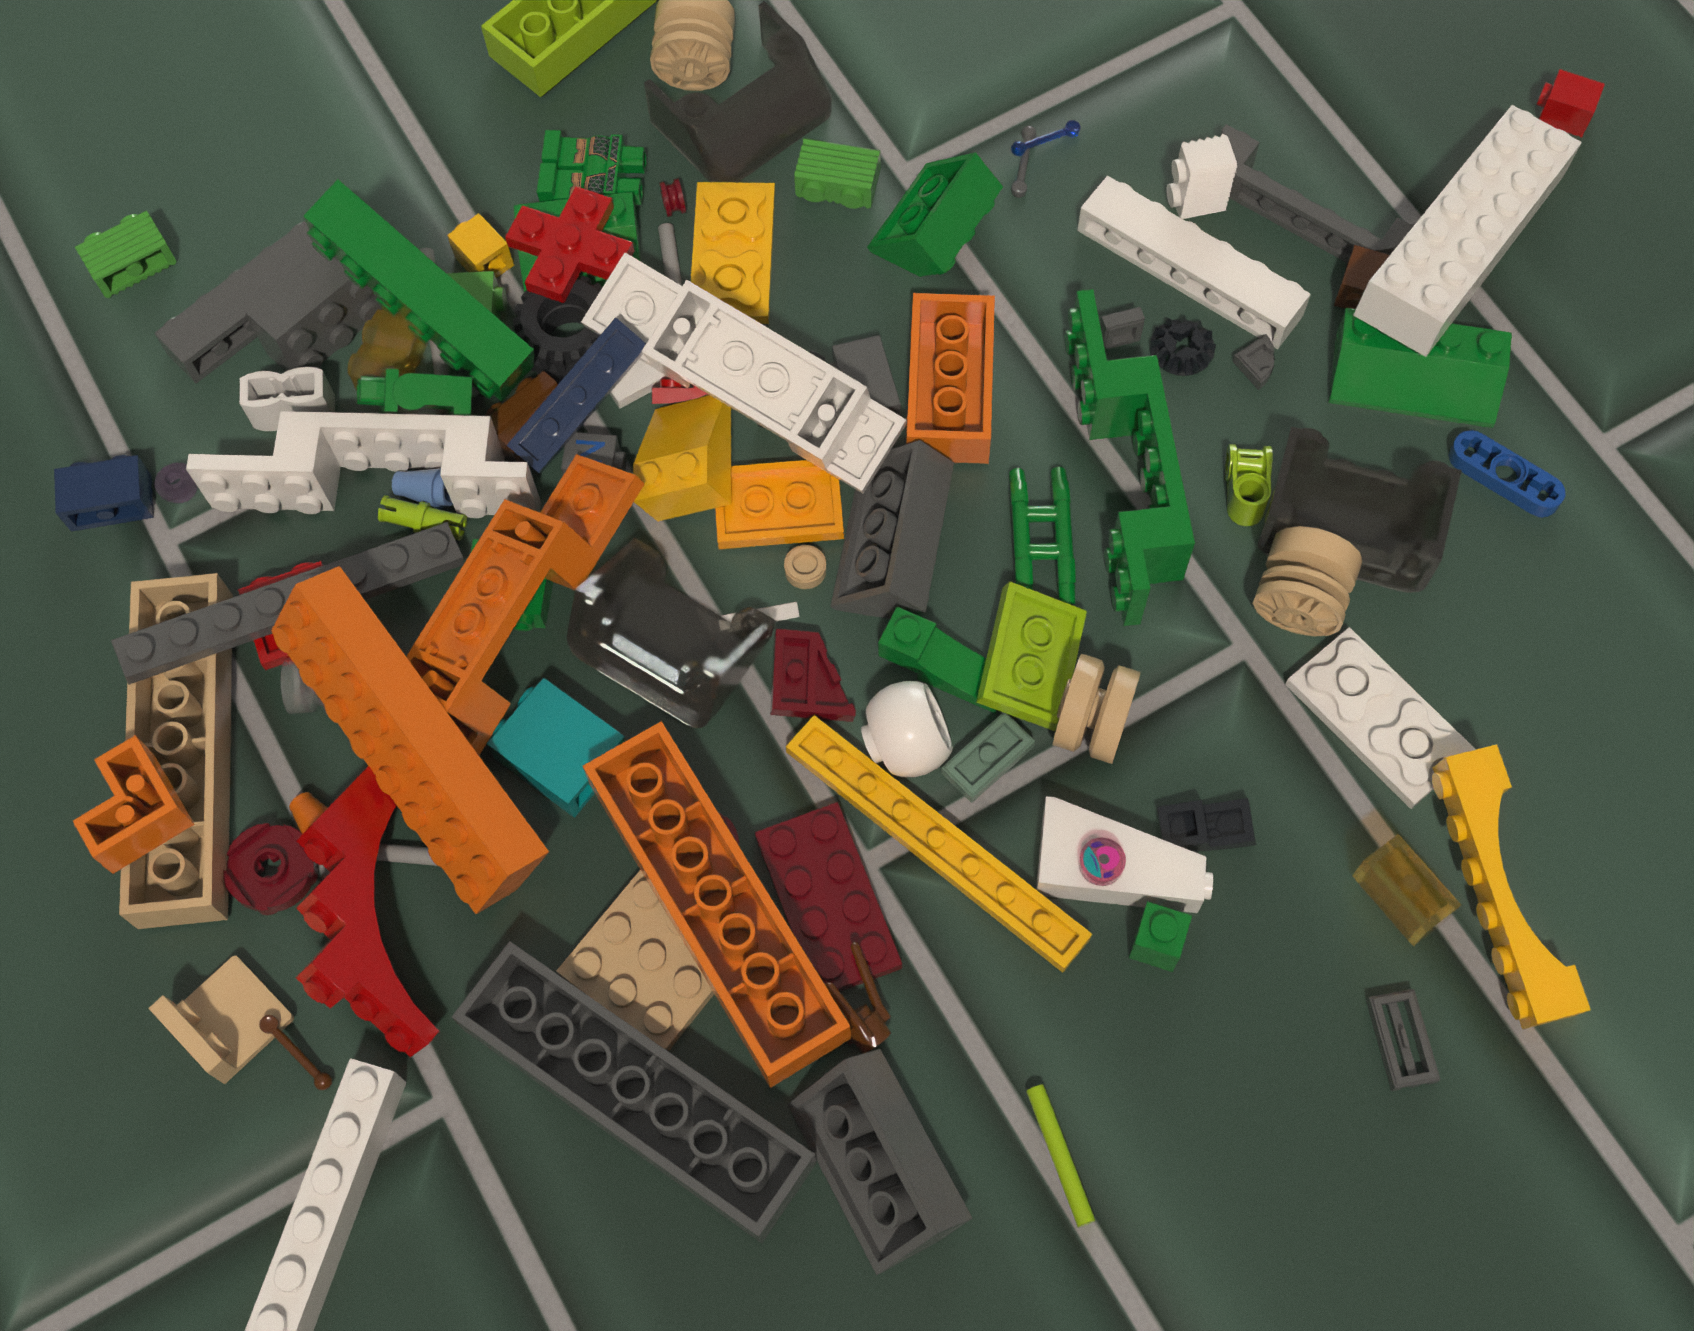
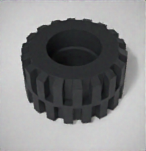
[513,276,603,384]

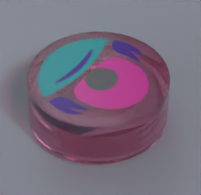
[1078,837,1126,886]

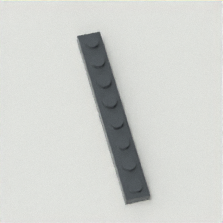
[111,522,464,685]

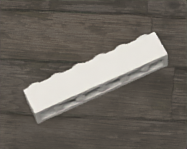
[1077,176,1311,349]
[245,1058,406,1331]

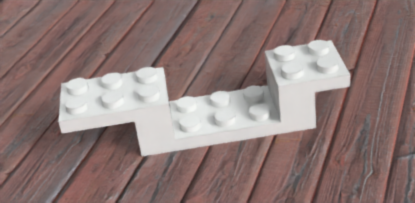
[581,253,907,494]
[186,411,541,518]

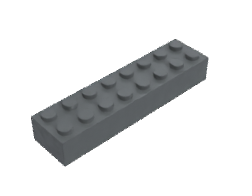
[452,941,817,1243]

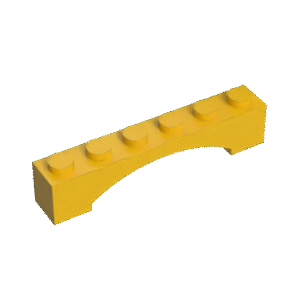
[1432,744,1591,1030]

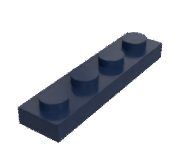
[507,317,646,473]

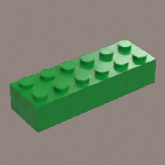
[303,179,534,402]

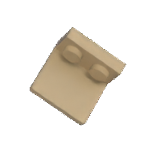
[148,956,294,1084]

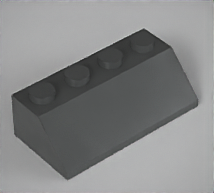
[830,440,954,619]
[787,1049,973,1275]

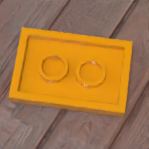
[715,460,844,549]

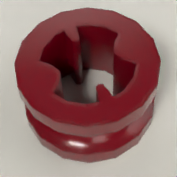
[659,178,686,217]

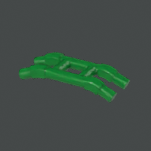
[1009,467,1076,605]

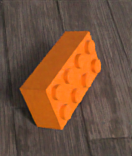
[906,293,995,464]

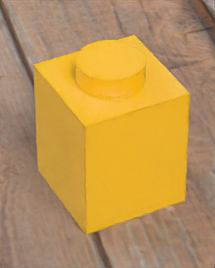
[447,213,514,278]

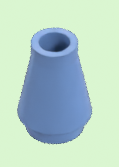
[392,468,453,509]

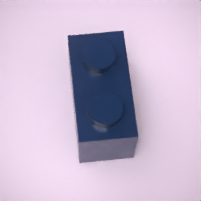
[54,455,154,532]

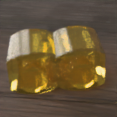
[347,309,428,391]

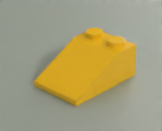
[633,395,731,522]

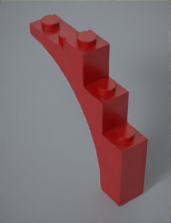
[295,766,439,1057]

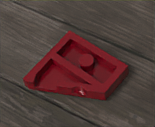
[770,629,856,722]

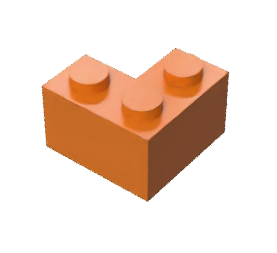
[73,735,195,874]

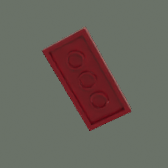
[754,802,903,992]

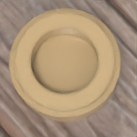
[784,545,827,589]

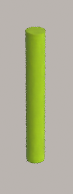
[1026,1084,1096,1228]

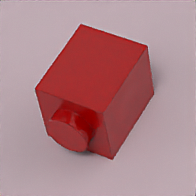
[1536,69,1605,137]

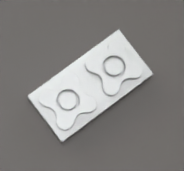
[1285,627,1476,809]

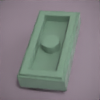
[941,713,1035,803]

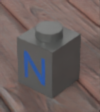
[561,432,627,475]

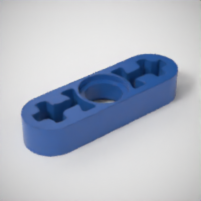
[1449,430,1565,517]

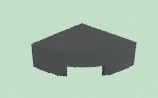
[1233,334,1275,390]

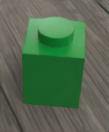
[1129,901,1192,972]

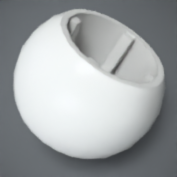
[861,681,953,777]

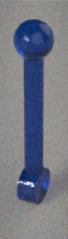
[1011,120,1081,156]

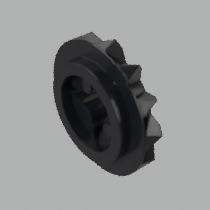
[1150,315,1216,376]

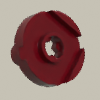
[223,823,319,915]

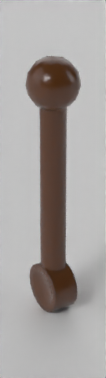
[259,1015,332,1091]

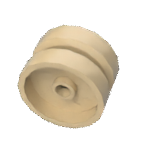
[1052,654,1141,764]

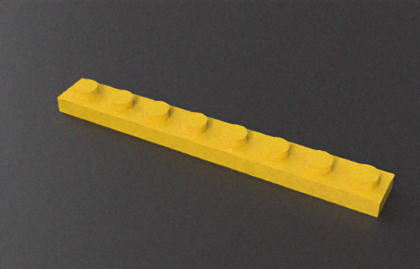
[786,715,1092,973]

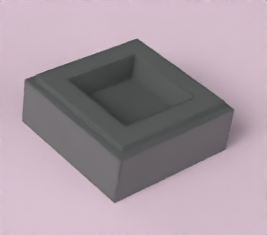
[1100,307,1145,350]

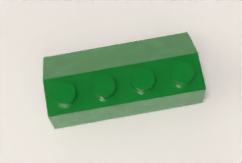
[1328,308,1512,428]

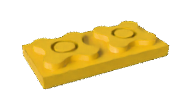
[691,182,775,324]

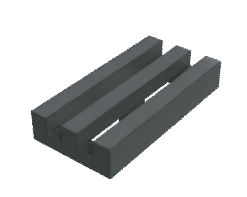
[1366,989,1441,1091]

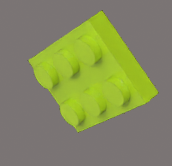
[976,581,1087,731]

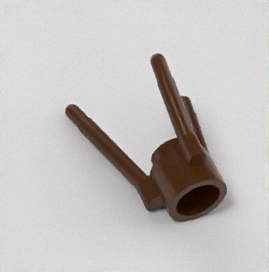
[825,942,891,1054]

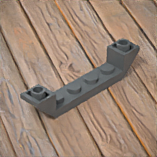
[1220,124,1414,263]

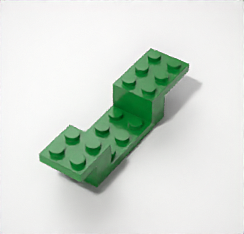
[1065,289,1195,626]

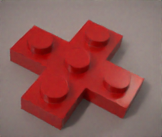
[505,186,634,303]

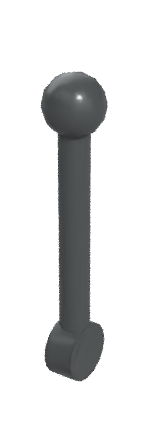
[1011,126,1037,198]

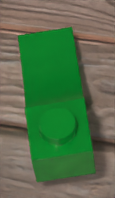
[878,607,997,714]

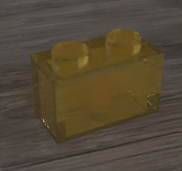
[1353,834,1461,946]

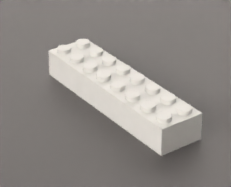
[1353,105,1582,357]

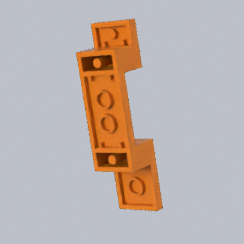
[406,454,644,755]

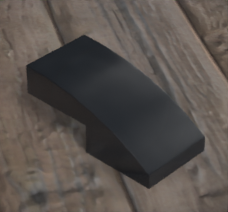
[1157,798,1256,852]

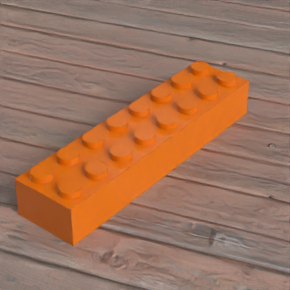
[271,566,549,914]
[582,721,851,1088]

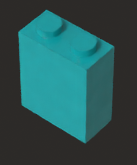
[487,678,626,818]

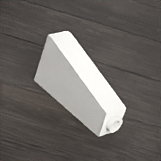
[1036,796,1213,913]

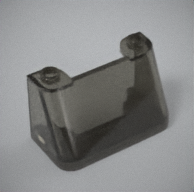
[567,538,776,728]

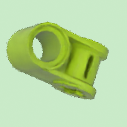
[1225,444,1273,526]

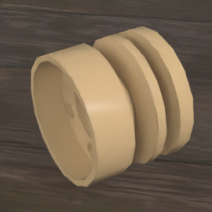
[650,0,735,91]
[1253,526,1363,637]

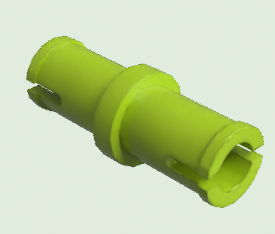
[378,495,467,541]

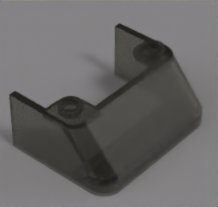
[644,1,832,183]

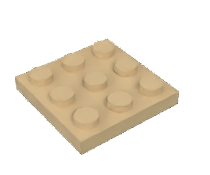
[556,870,714,1052]

